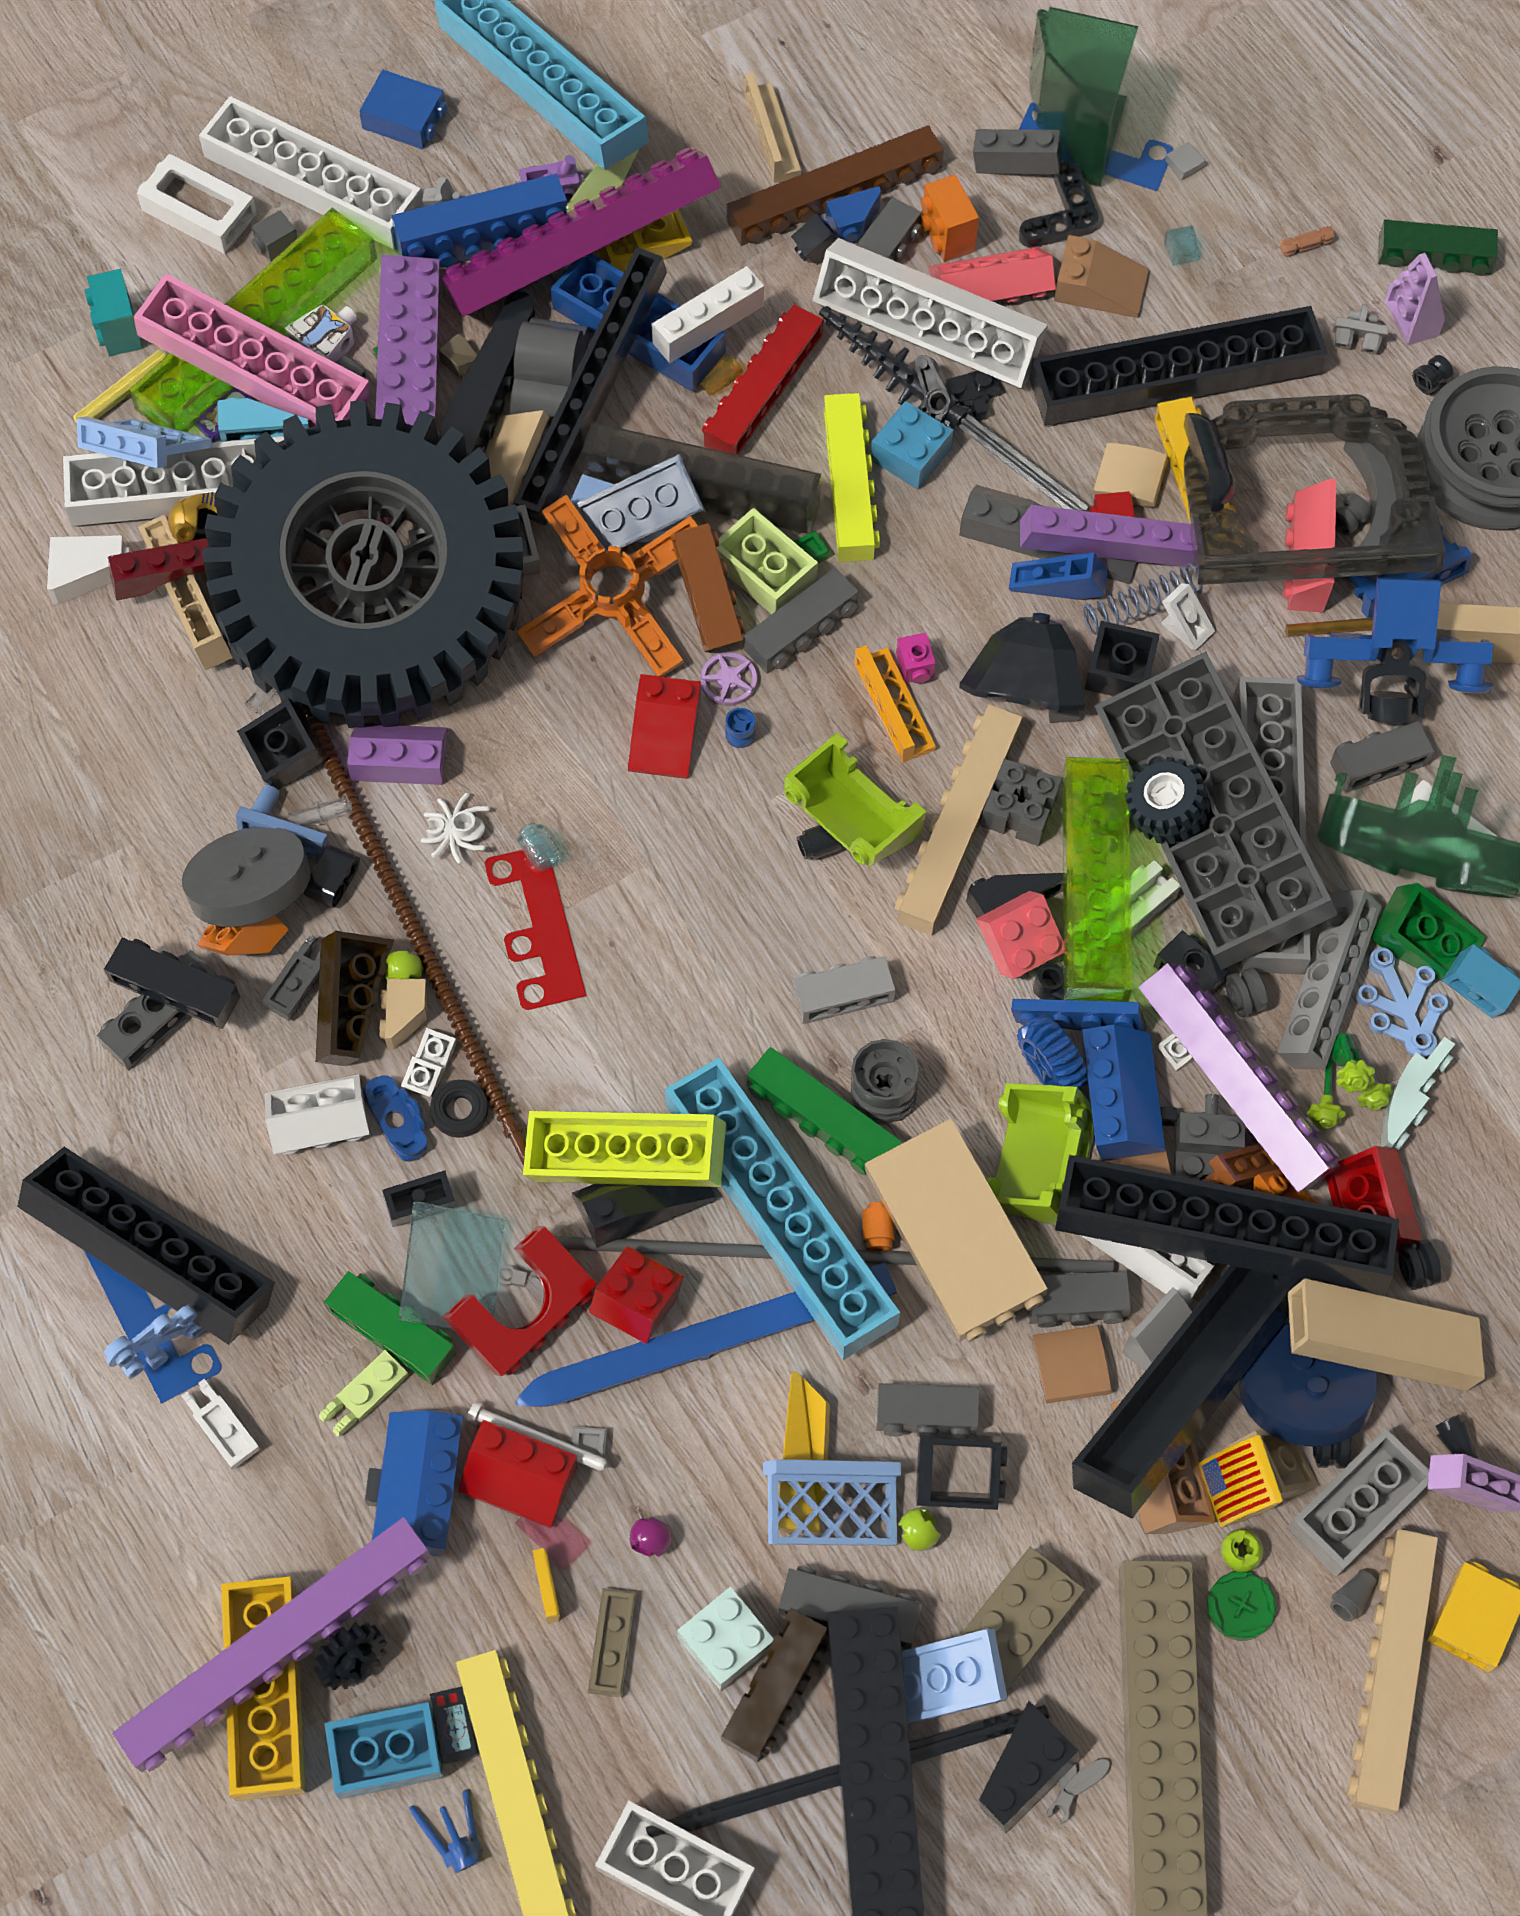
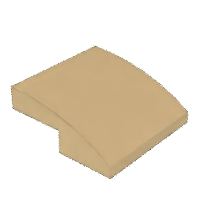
[1093,443,1168,507]

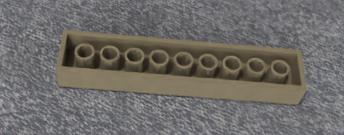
[1119,1561,1208,1916]

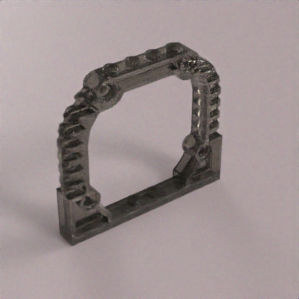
[1183,394,1445,585]

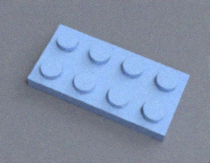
[901,1629,1008,1724]

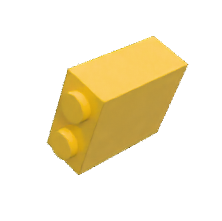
[1426,1562,1520,1673]

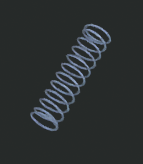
[1083,563,1203,635]

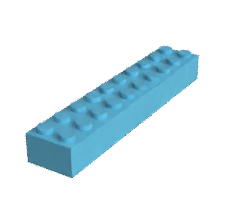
[434,0,649,170]
[665,1057,900,1360]

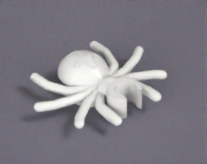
[421,793,490,864]

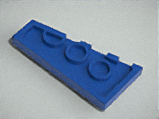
[1011,999,1147,1032]

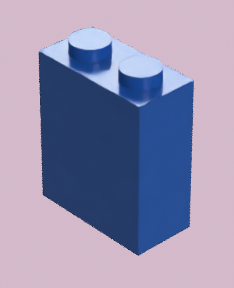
[359,69,447,150]

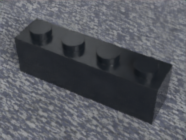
[104,937,240,1030]

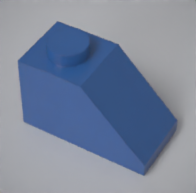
[825,186,881,243]

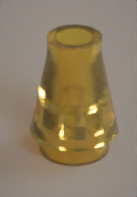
[700,355,744,396]

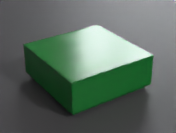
[793,530,830,564]

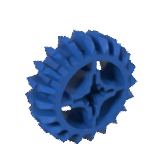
[1017,1015,1088,1090]

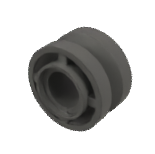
[1225,967,1268,1017]

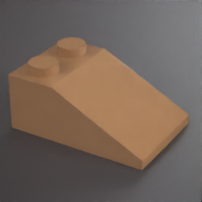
[1054,235,1149,318]

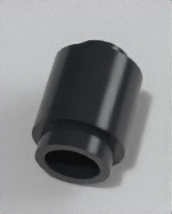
[797,825,842,860]

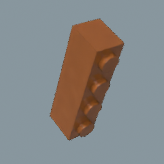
[670,523,745,652]

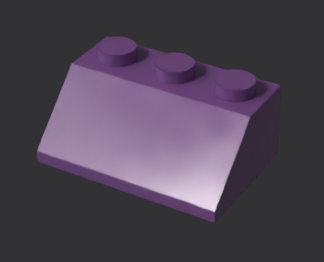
[347,724,448,785]

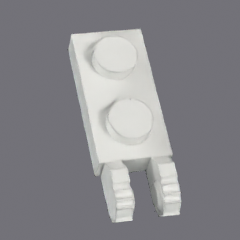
[181,1379,260,1470]

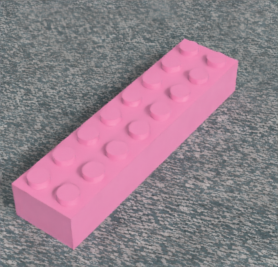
[134,273,370,428]

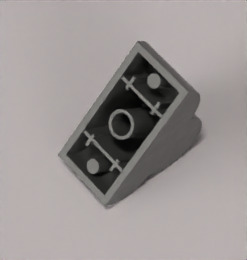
[510,318,591,428]

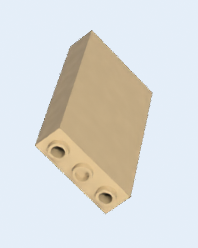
[865,1118,1048,1342]

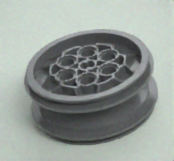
[1414,366,1520,530]

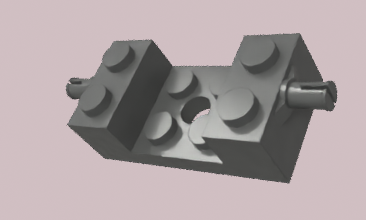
[1174,1094,1245,1264]

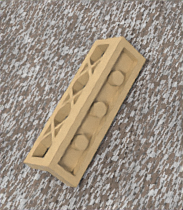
[745,72,801,183]

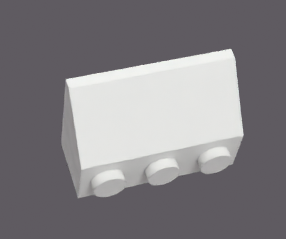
[265,1074,369,1154]

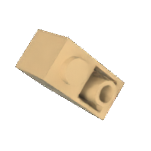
[380,979,428,1050]

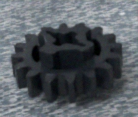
[313,1621,387,1690]

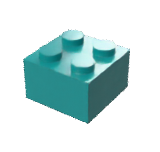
[84,269,143,357]

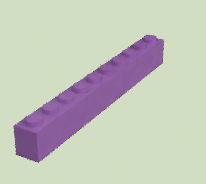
[112,1517,431,1772]

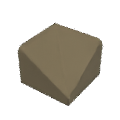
[438,333,477,378]

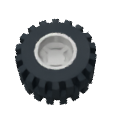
[1125,757,1210,844]

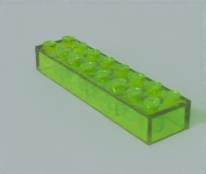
[1062,757,1132,1002]

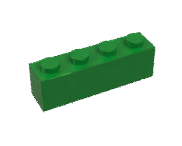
[324,1271,456,1385]

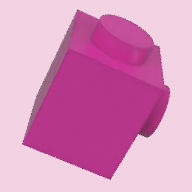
[896,632,936,684]

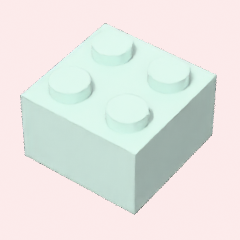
[677,1586,773,1691]

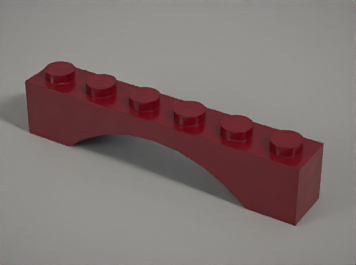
[108,538,209,601]

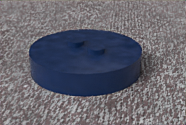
[1239,1323,1377,1446]

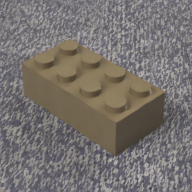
[959,1546,1085,1704]

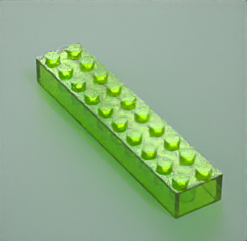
[129,207,377,432]

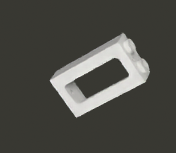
[137,153,257,254]

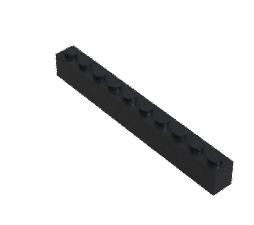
[513,247,667,526]

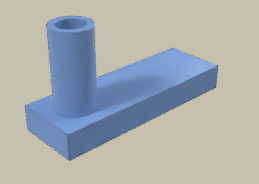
[236,785,328,859]

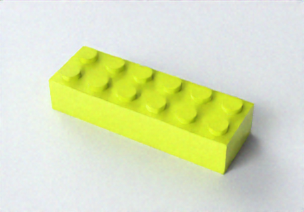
[523,1111,726,1187]

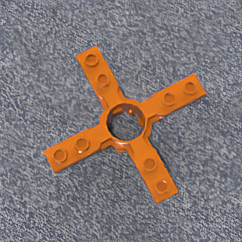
[516,495,698,677]

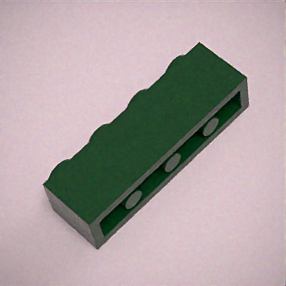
[1378,219,1498,275]

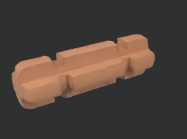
[1280,226,1335,256]

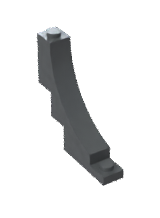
[1328,400,1421,583]

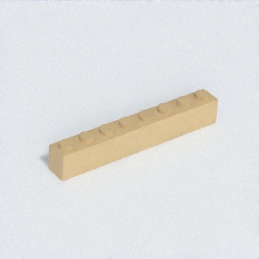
[894,704,1022,936]
[1346,1528,1438,1816]

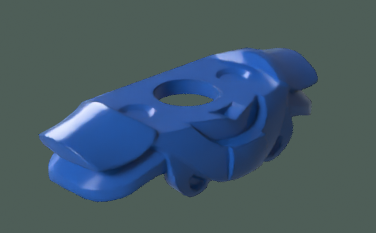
[363,1075,427,1162]

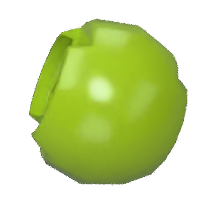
[384,951,423,980]
[898,1508,940,1551]
[1220,1529,1264,1572]

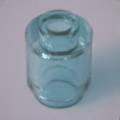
[517,823,560,870]

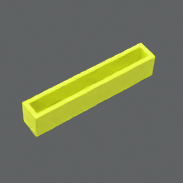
[824,393,880,562]

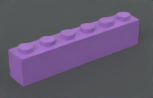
[1020,505,1202,568]

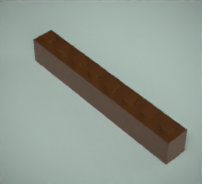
[727,125,944,246]

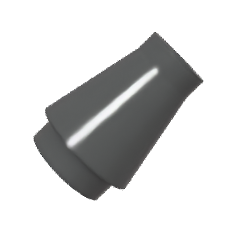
[1330,1570,1377,1622]

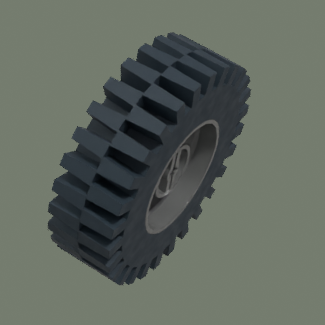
[203,401,523,728]

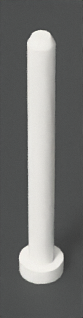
[467,1401,607,1471]

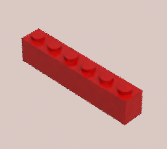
[702,304,823,461]

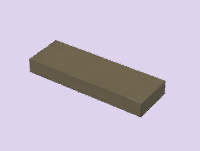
[588,1588,637,1698]

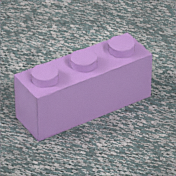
[1428,1454,1520,1513]

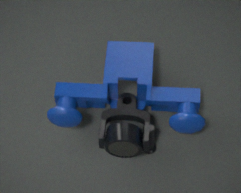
[1297,578,1494,723]

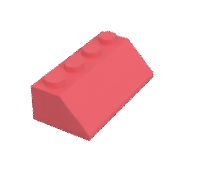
[929,247,1056,302]
[1283,479,1336,613]

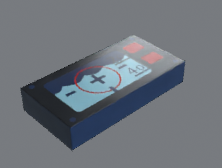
[430,1686,478,1765]

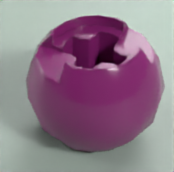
[629,1517,672,1557]

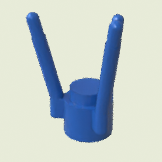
[409,1790,483,1873]

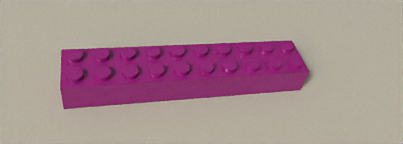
[441,147,721,317]

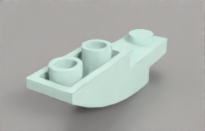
[1381,1037,1455,1150]

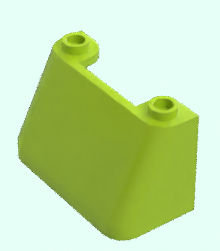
[784,732,927,866]
[985,1083,1094,1225]

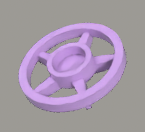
[700,652,757,705]

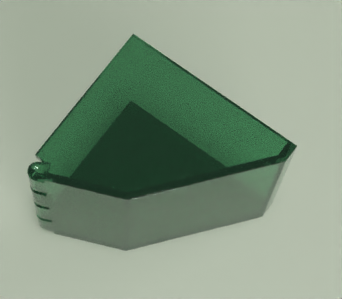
[1029,7,1138,187]

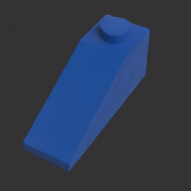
[1009,552,1108,600]

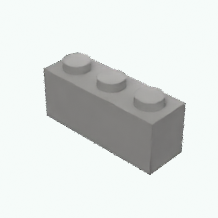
[793,956,895,1024]

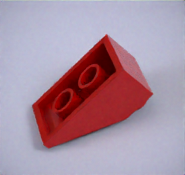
[627,674,701,779]

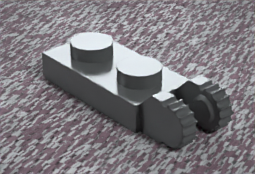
[261,935,320,1020]

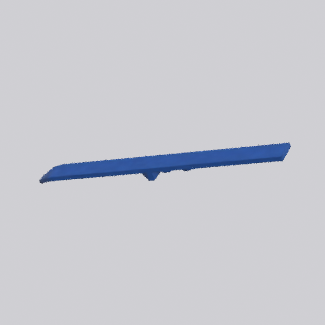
[516,1262,897,1407]

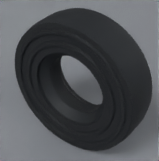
[430,1079,488,1138]

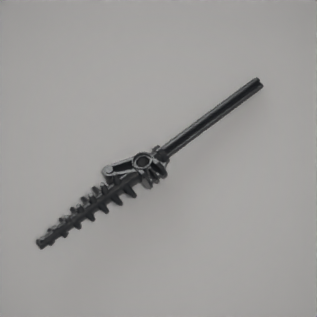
[819,305,1090,511]

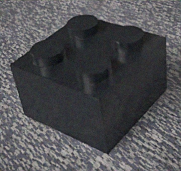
[1084,621,1160,696]
[237,699,329,790]

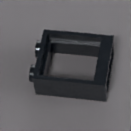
[915,1432,1007,1510]

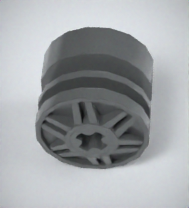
[850,1039,919,1123]

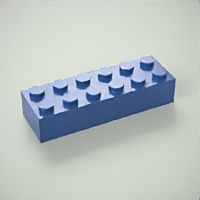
[391,173,567,268]
[551,253,726,392]

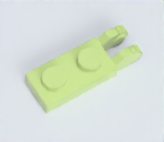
[319,1350,409,1437]

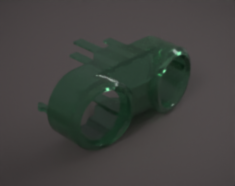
[1317,754,1520,899]

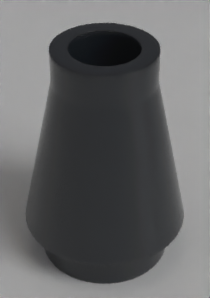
[1435,1414,1478,1459]

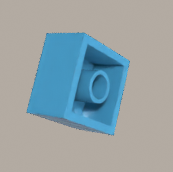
[871,401,953,489]

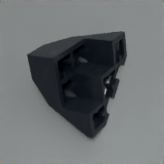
[959,613,1085,711]

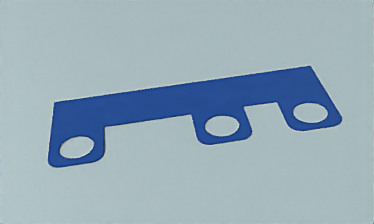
[1019,102,1174,191]
[84,1251,222,1404]

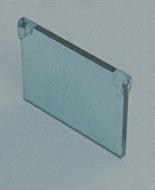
[399,1201,505,1329]

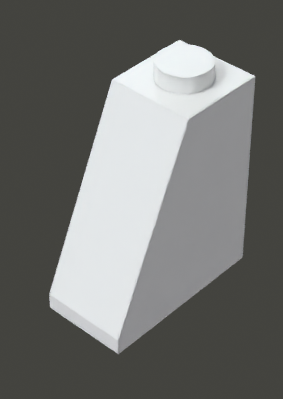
[47,535,131,604]

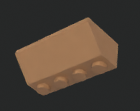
[1111,1399,1216,1534]

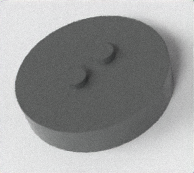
[182,827,311,927]

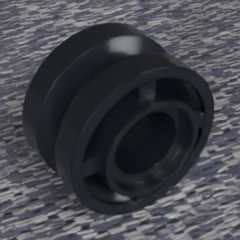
[1398,1239,1441,1290]
[1312,1437,1352,1469]

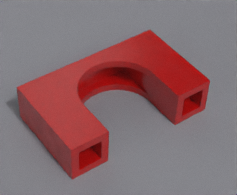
[442,1226,597,1376]

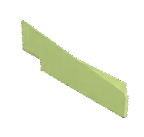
[566,149,639,213]

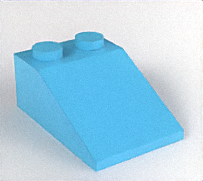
[218,397,310,442]

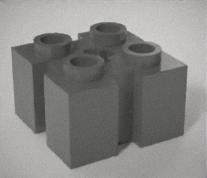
[981,759,1062,846]

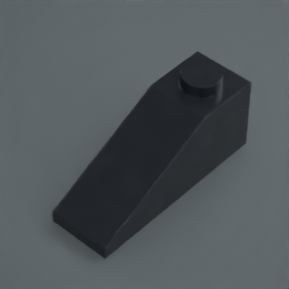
[966,873,1068,918]

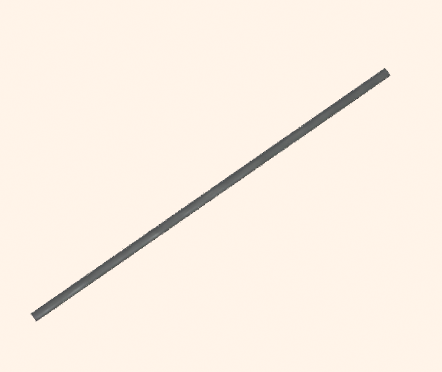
[526,1235,1114,1273]

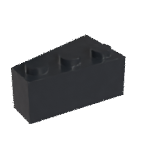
[979,1700,1080,1834]

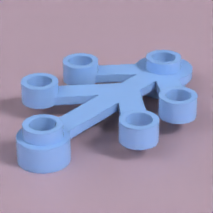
[1356,947,1448,1058]
[104,1305,205,1379]

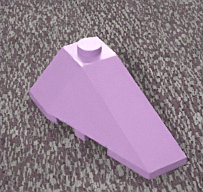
[1385,253,1445,345]

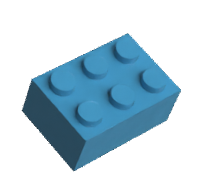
[325,1702,444,1799]

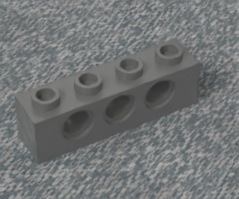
[97,950,218,1071]

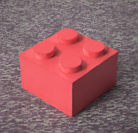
[976,891,1067,979]

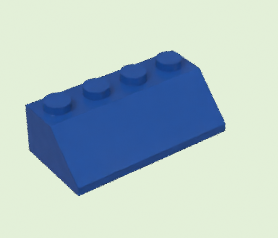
[1082,1024,1166,1161]
[371,1410,463,1557]

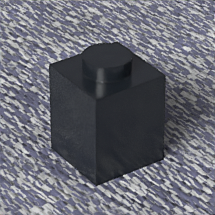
[791,214,839,265]

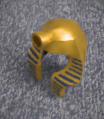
[168,492,217,543]

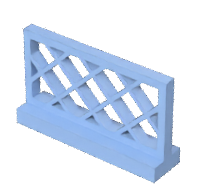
[77,416,211,468]
[763,1459,901,1546]

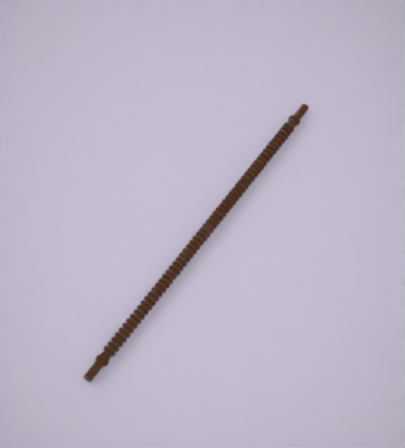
[300,703,526,1165]

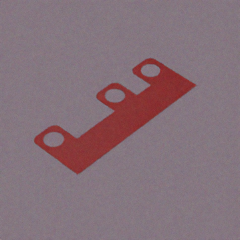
[485,844,586,1010]

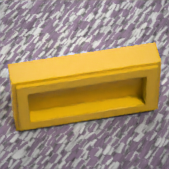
[532,1548,561,1624]

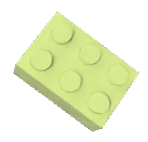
[716,508,818,614]

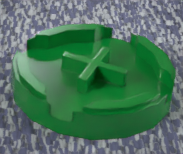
[1206,1571,1276,1641]

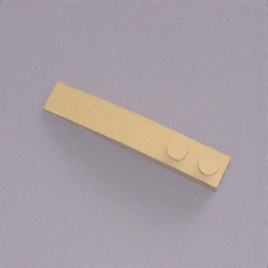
[138,514,233,670]

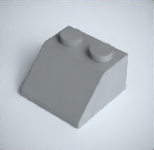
[1122,1287,1192,1372]

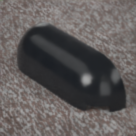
[1184,413,1235,513]

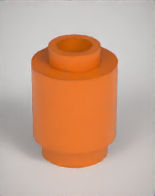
[862,1202,895,1251]

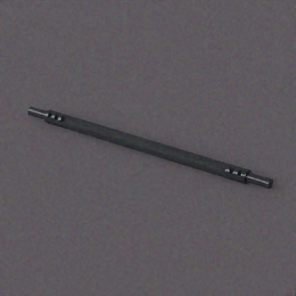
[646,1705,1049,1838]

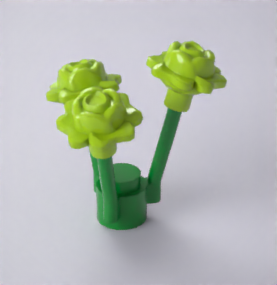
[1306,1033,1393,1130]

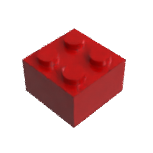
[589,1246,684,1344]

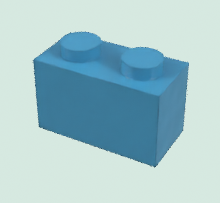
[1442,944,1520,1018]

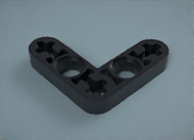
[1019,161,1099,248]

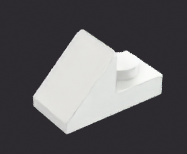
[1161,583,1215,650]

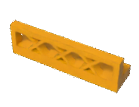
[854,645,936,763]

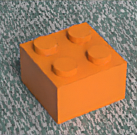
[920,174,979,263]

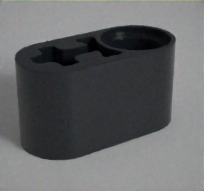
[304,845,360,908]

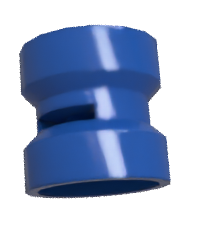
[725,707,756,748]

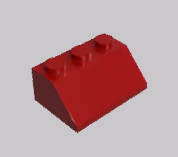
[1326,1145,1422,1252]
[458,1420,577,1529]

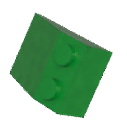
[1371,883,1486,982]

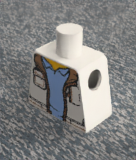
[285,305,357,363]

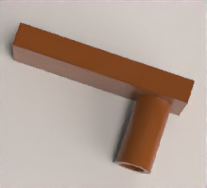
[1202,1143,1279,1187]

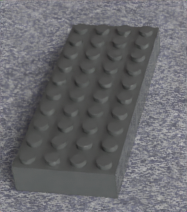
[1095,651,1338,970]

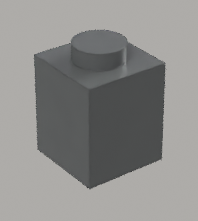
[252,210,299,262]

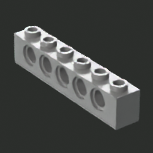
[1277,889,1382,1069]

